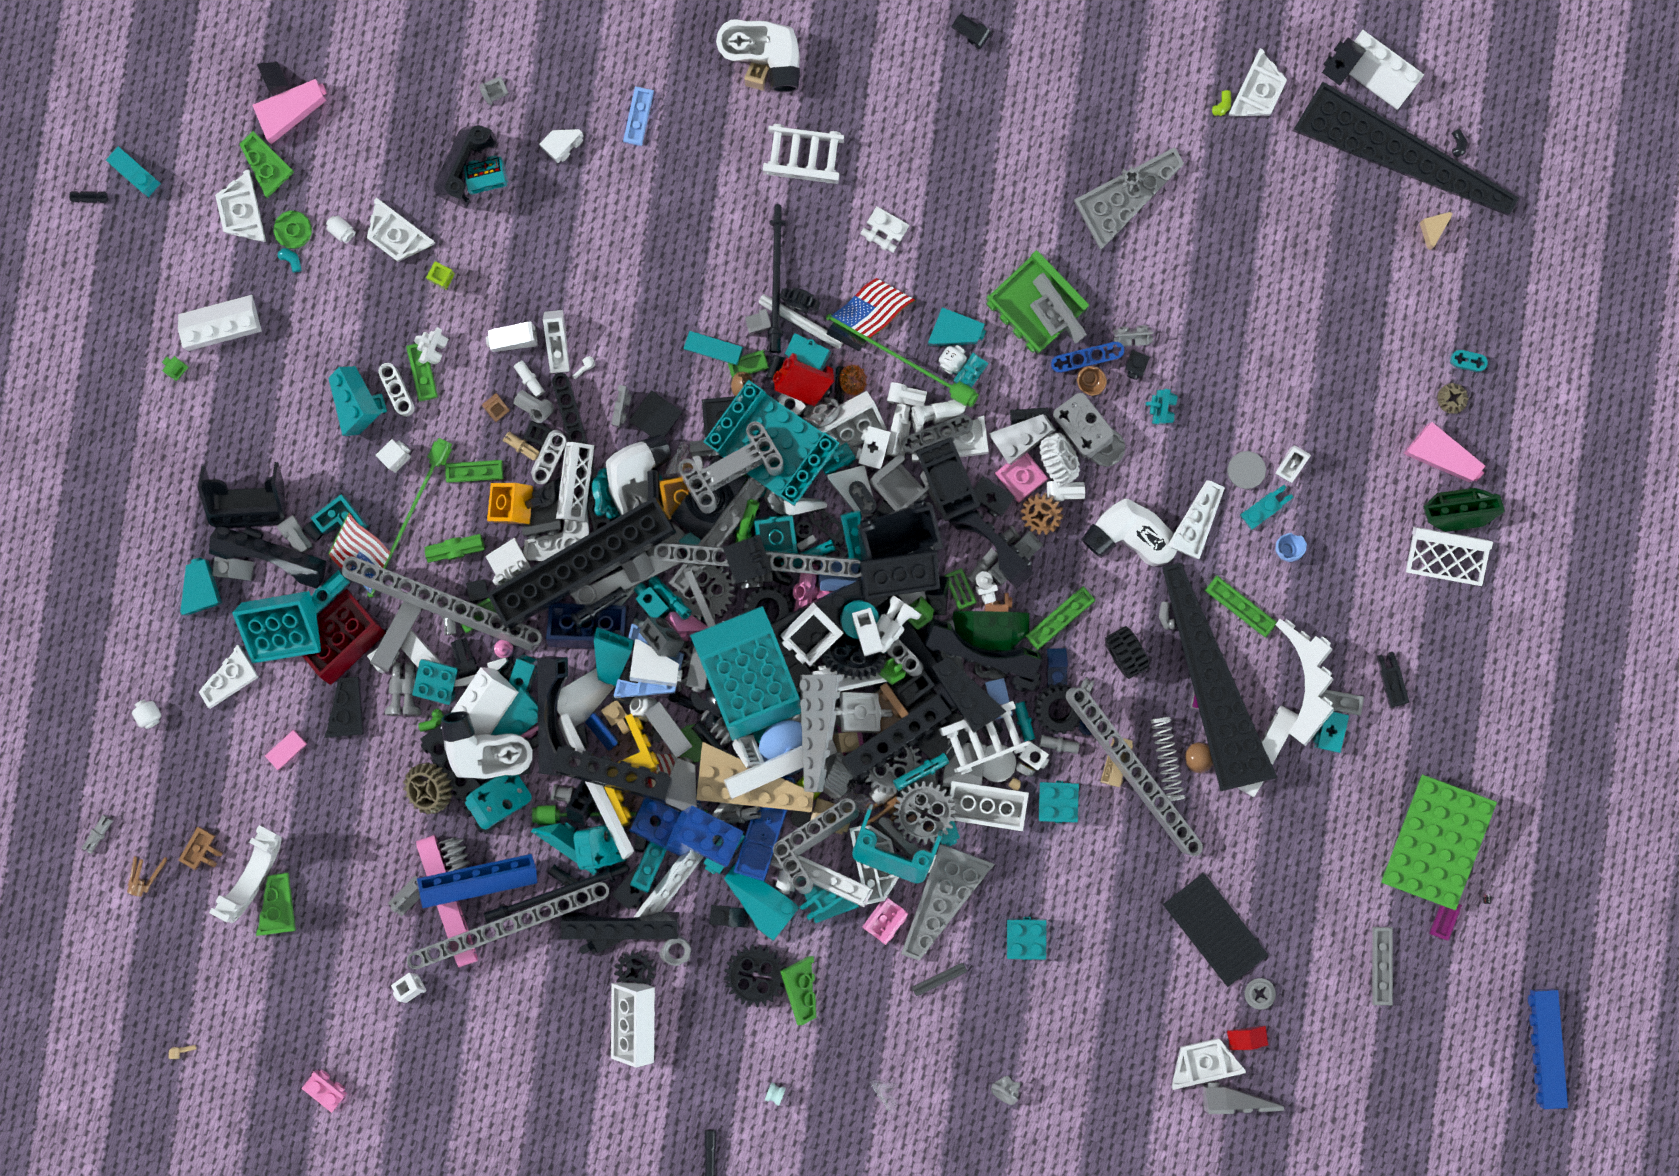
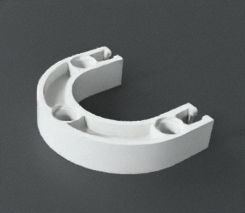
[209,825,281,923]

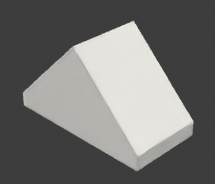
[1275,445,1311,483]

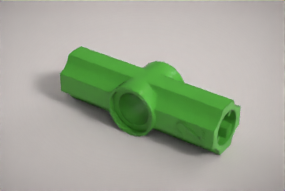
[424,534,485,563]

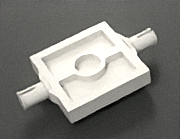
[836,692,892,733]

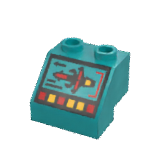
[464,156,508,195]

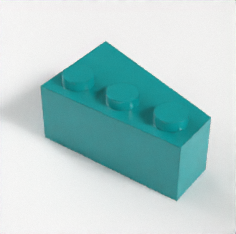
[328,366,381,436]

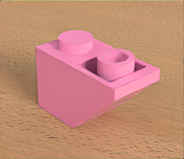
[665,612,708,641]

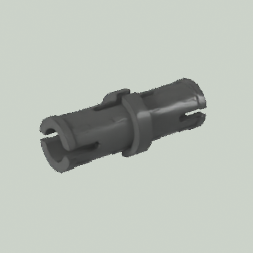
[721,806,761,824]

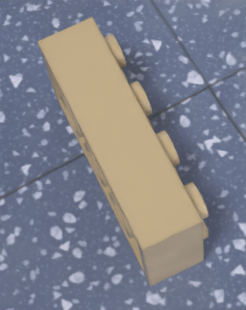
[1100,738,1133,787]

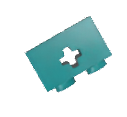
[1313,712,1349,753]

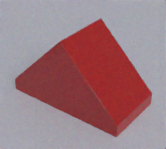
[1227,1026,1268,1050]

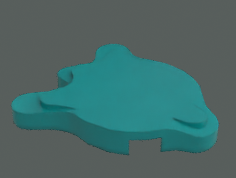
[592,468,621,519]

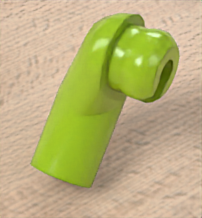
[1212,90,1231,116]

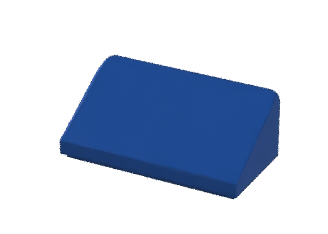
[585,713,620,751]

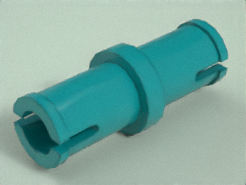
[1014,701,1036,742]

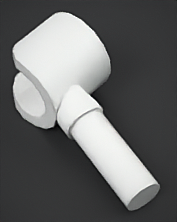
[572,356,595,379]

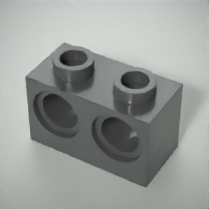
[639,617,685,657]

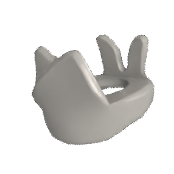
[659,935,691,966]
[991,1076,1020,1105]

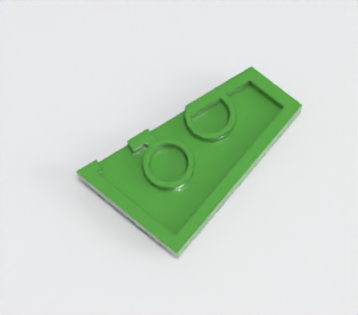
[239,131,294,199]
[256,873,296,936]
[780,956,816,1026]

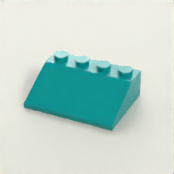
[232,591,321,663]

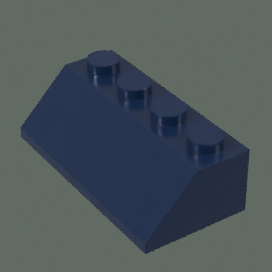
[546,603,626,649]

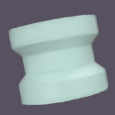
[765,1082,786,1106]

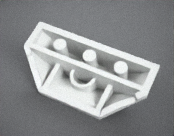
[849,825,899,905]

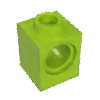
[426,261,455,290]

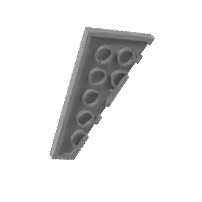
[901,844,994,960]

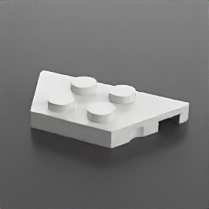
[1228,48,1287,116]
[215,170,266,242]
[367,198,435,262]
[1172,1038,1246,1090]

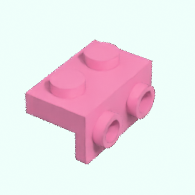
[862,897,908,945]

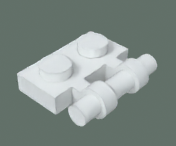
[861,206,909,253]

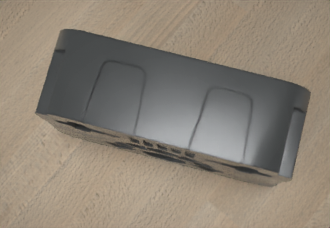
[988,531,1043,587]

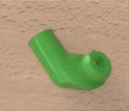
[418,709,444,732]

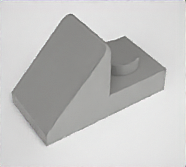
[212,557,254,581]

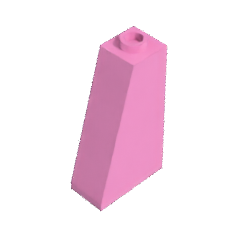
[252,79,327,144]
[1404,422,1485,482]

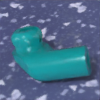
[278,248,302,273]

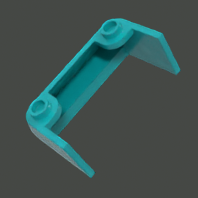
[852,804,943,883]

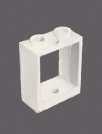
[780,603,843,666]

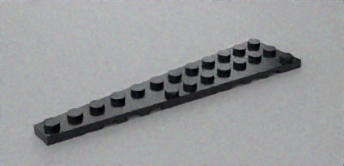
[1293,81,1519,216]
[770,545,940,669]
[1162,563,1278,792]

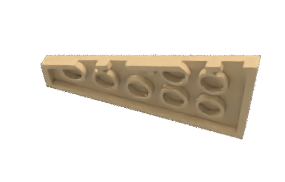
[696,742,814,812]

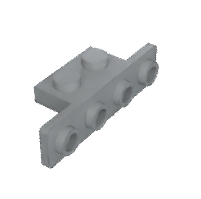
[1030,273,1086,343]

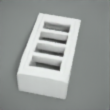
[783,498,827,515]
[732,735,764,768]

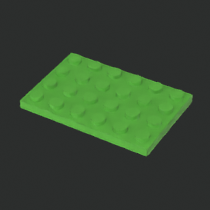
[1381,774,1497,910]

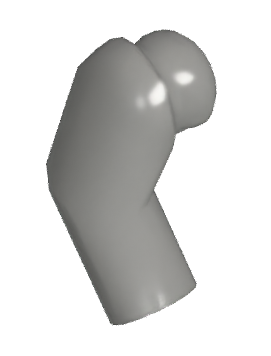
[1159,602,1176,630]

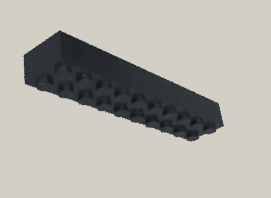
[487,496,677,629]

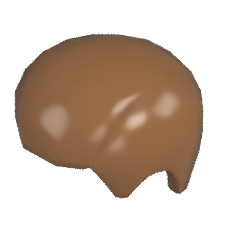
[1076,365,1107,396]
[731,372,753,397]
[1185,742,1213,774]

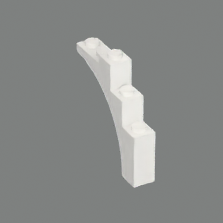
[1275,619,1334,746]

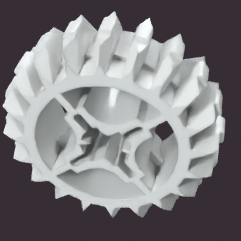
[1040,433,1080,484]

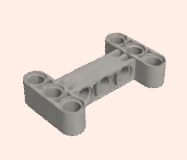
[679,422,784,513]

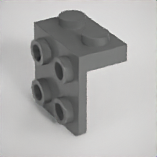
[522,501,563,540]

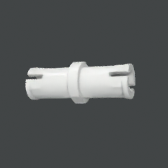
[514,361,545,398]

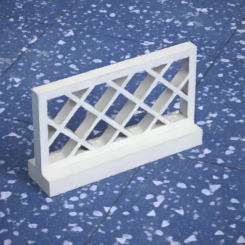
[1406,526,1493,586]

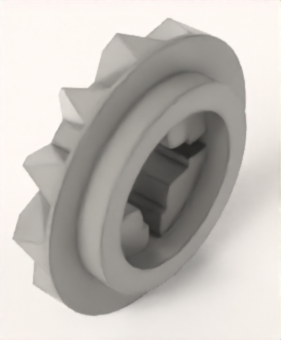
[1244,978,1276,1009]

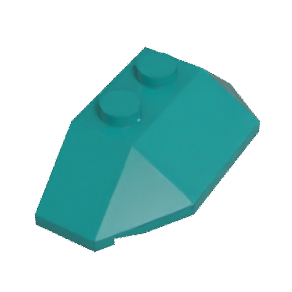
[531,822,598,875]

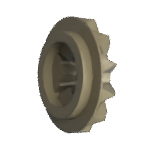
[1437,383,1469,414]

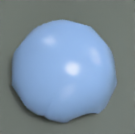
[1275,533,1307,562]

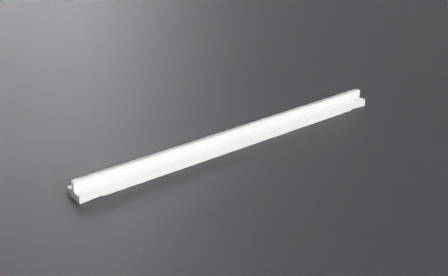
[634,700,802,917]

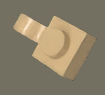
[601,700,630,734]

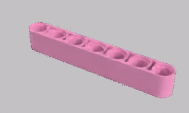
[416,835,478,967]

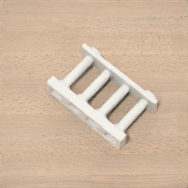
[763,124,844,184]
[939,701,1030,775]

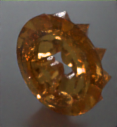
[840,365,868,395]

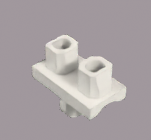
[414,327,448,365]
[975,571,998,604]

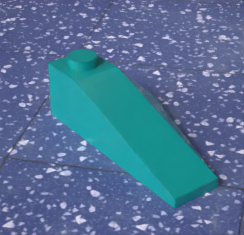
[724,863,800,941]

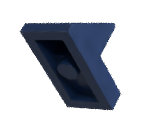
[1047,648,1068,687]

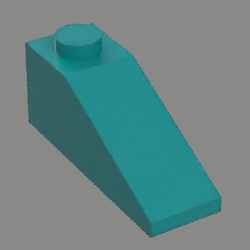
[106,146,161,197]

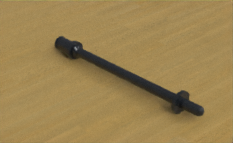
[768,204,786,353]
[484,865,630,924]

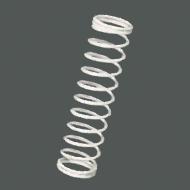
[1150,717,1185,801]

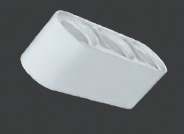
[379,363,415,417]
[531,430,566,484]

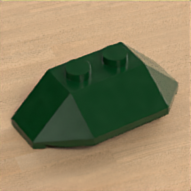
[1423,488,1505,532]
[953,611,1029,651]

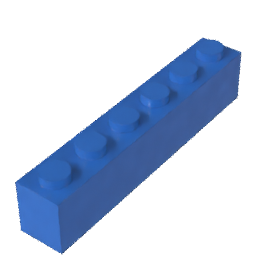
[417,854,538,908]
[1528,988,1568,1109]

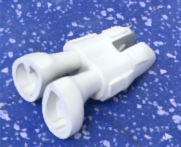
[911,399,966,433]
[876,596,921,653]

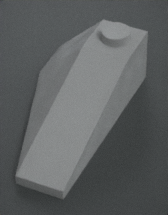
[1203,1082,1284,1114]

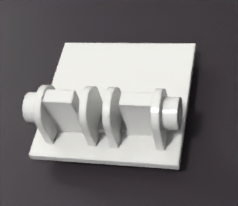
[486,538,531,586]

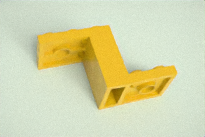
[604,714,659,827]

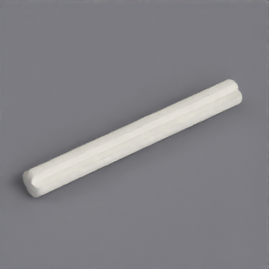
[759,294,843,349]

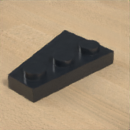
[324,677,364,738]

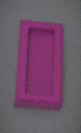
[1429,904,1462,941]

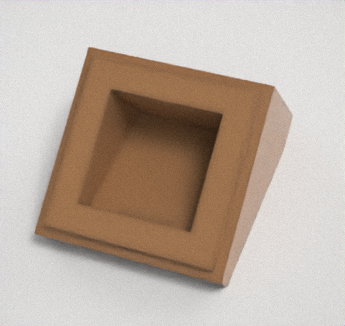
[482,393,510,422]

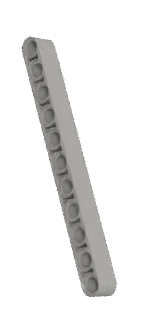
[654,542,862,578]
[342,556,542,651]
[1066,687,1203,856]
[407,882,609,969]

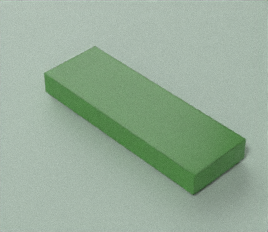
[406,344,438,402]
[445,460,504,483]

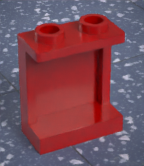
[773,353,834,407]

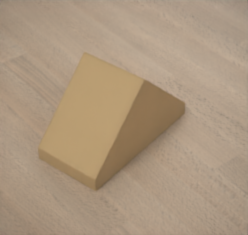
[744,62,770,91]
[1420,212,1453,250]

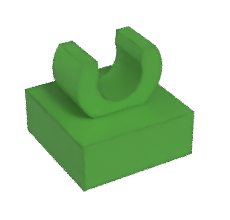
[162,356,188,381]
[878,658,906,685]

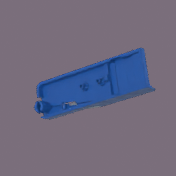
[734,776,796,882]

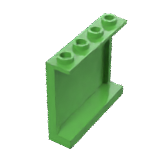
[986,250,1089,354]

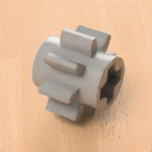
[1119,166,1143,192]

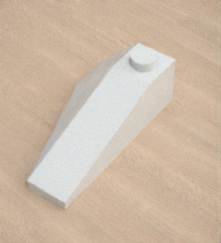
[557,668,615,728]

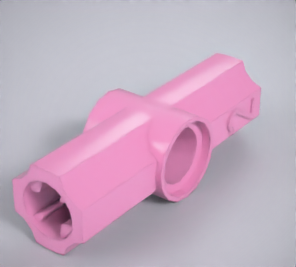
[793,562,819,611]

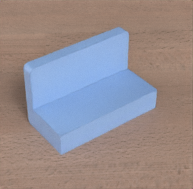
[818,561,859,591]

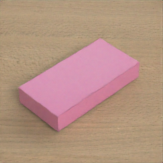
[265,730,307,770]

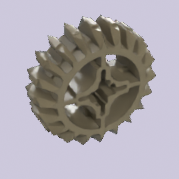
[403,762,453,815]

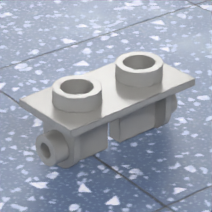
[1113,325,1153,346]
[388,876,420,917]

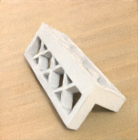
[556,442,594,522]

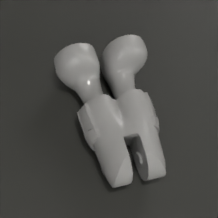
[385,662,421,716]

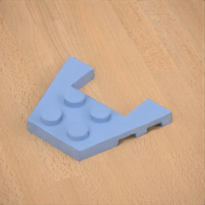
[614,624,684,698]

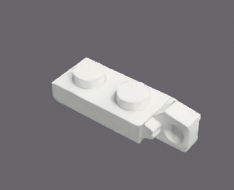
[887,404,911,457]

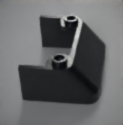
[197,462,285,528]

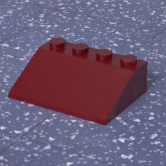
[302,589,386,685]

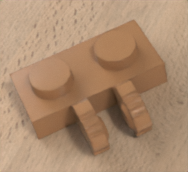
[178,826,223,870]

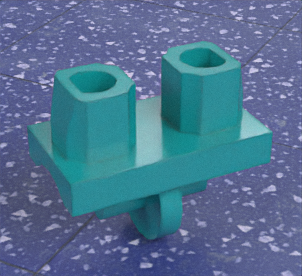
[953,353,989,388]
[1145,389,1178,425]
[822,442,856,475]

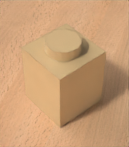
[832,732,859,753]

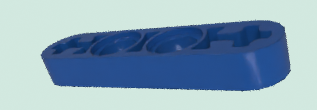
[1051,342,1124,372]

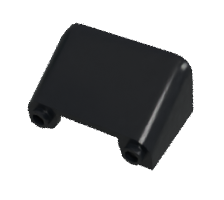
[434,125,497,208]
[857,500,943,560]

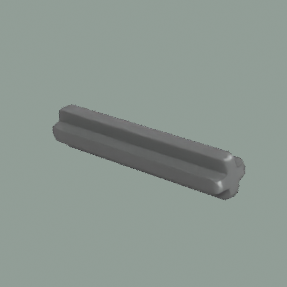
[913,963,967,996]

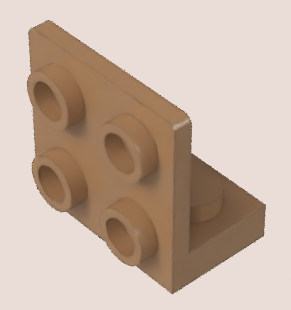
[876,683,909,734]

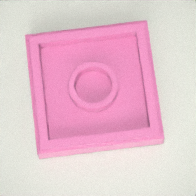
[995,453,1048,503]

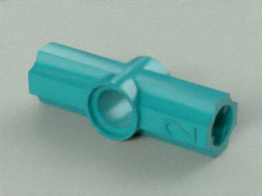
[311,570,351,615]

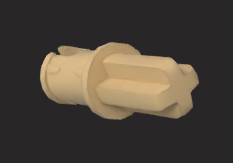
[503,431,540,460]

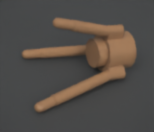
[863,796,900,826]
[127,856,167,897]

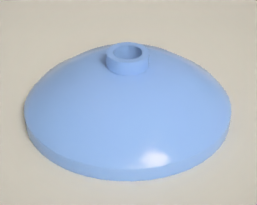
[759,720,803,776]

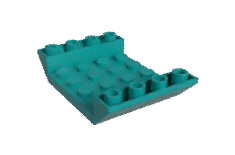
[703,380,840,506]
[690,606,801,741]

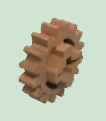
[1021,493,1063,535]

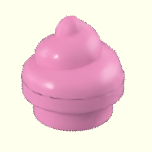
[494,640,514,659]

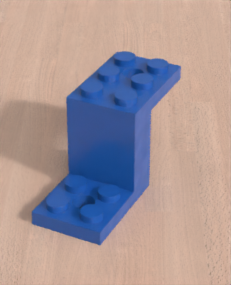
[628,798,743,867]

